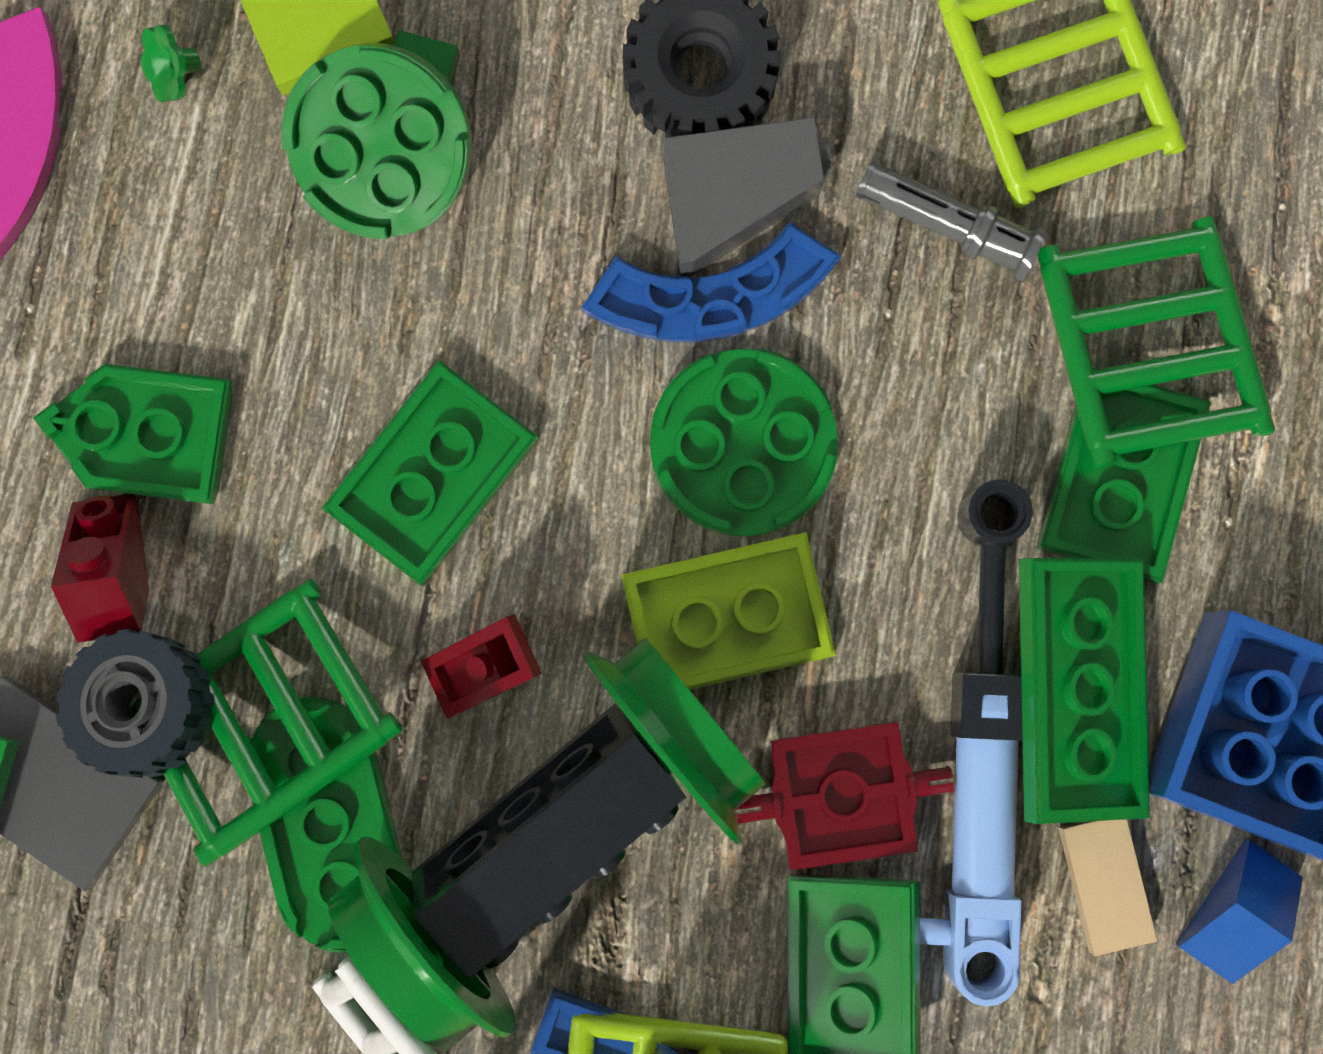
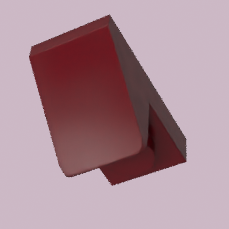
[421,613,542,719]

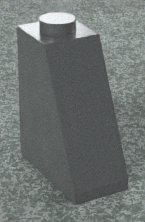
[663,118,832,276]

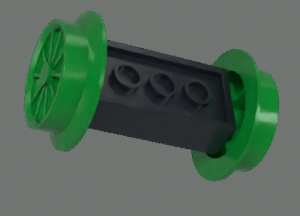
[328,637,766,1051]

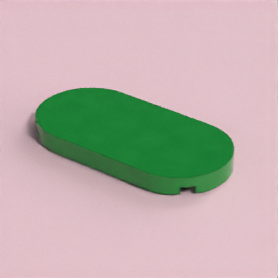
[250,697,403,953]

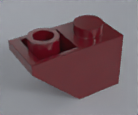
[51,494,149,643]

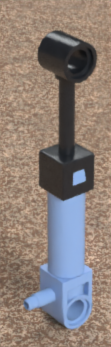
[920,479,1033,1007]

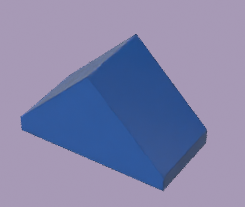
[1175,839,1303,984]

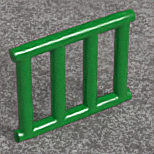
[1037,216,1276,468]
[130,578,403,867]

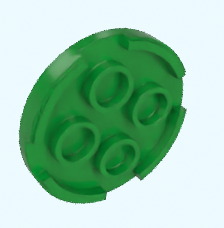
[281,43,473,239]
[650,349,838,537]

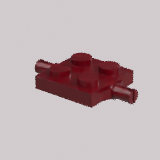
[736,721,955,870]

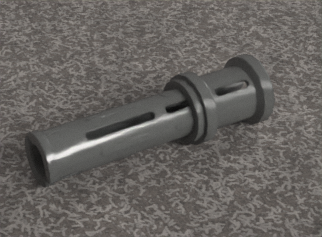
[855,160,1047,282]

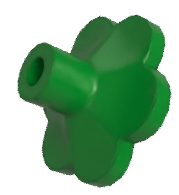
[141,24,200,103]

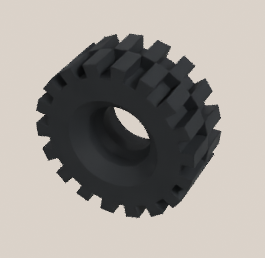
[623,0,781,138]

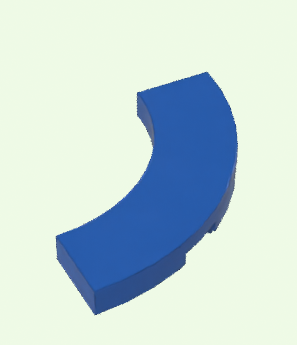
[581,222,841,342]

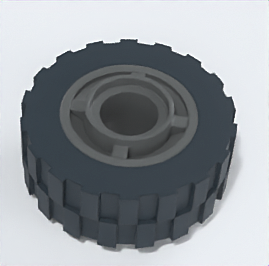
[56,629,214,778]

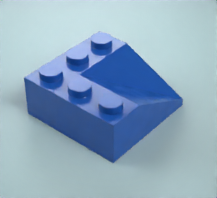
[1149,610,1323,861]

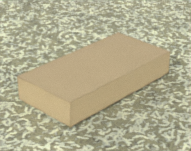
[1058,819,1157,956]

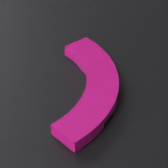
[0,7,63,260]

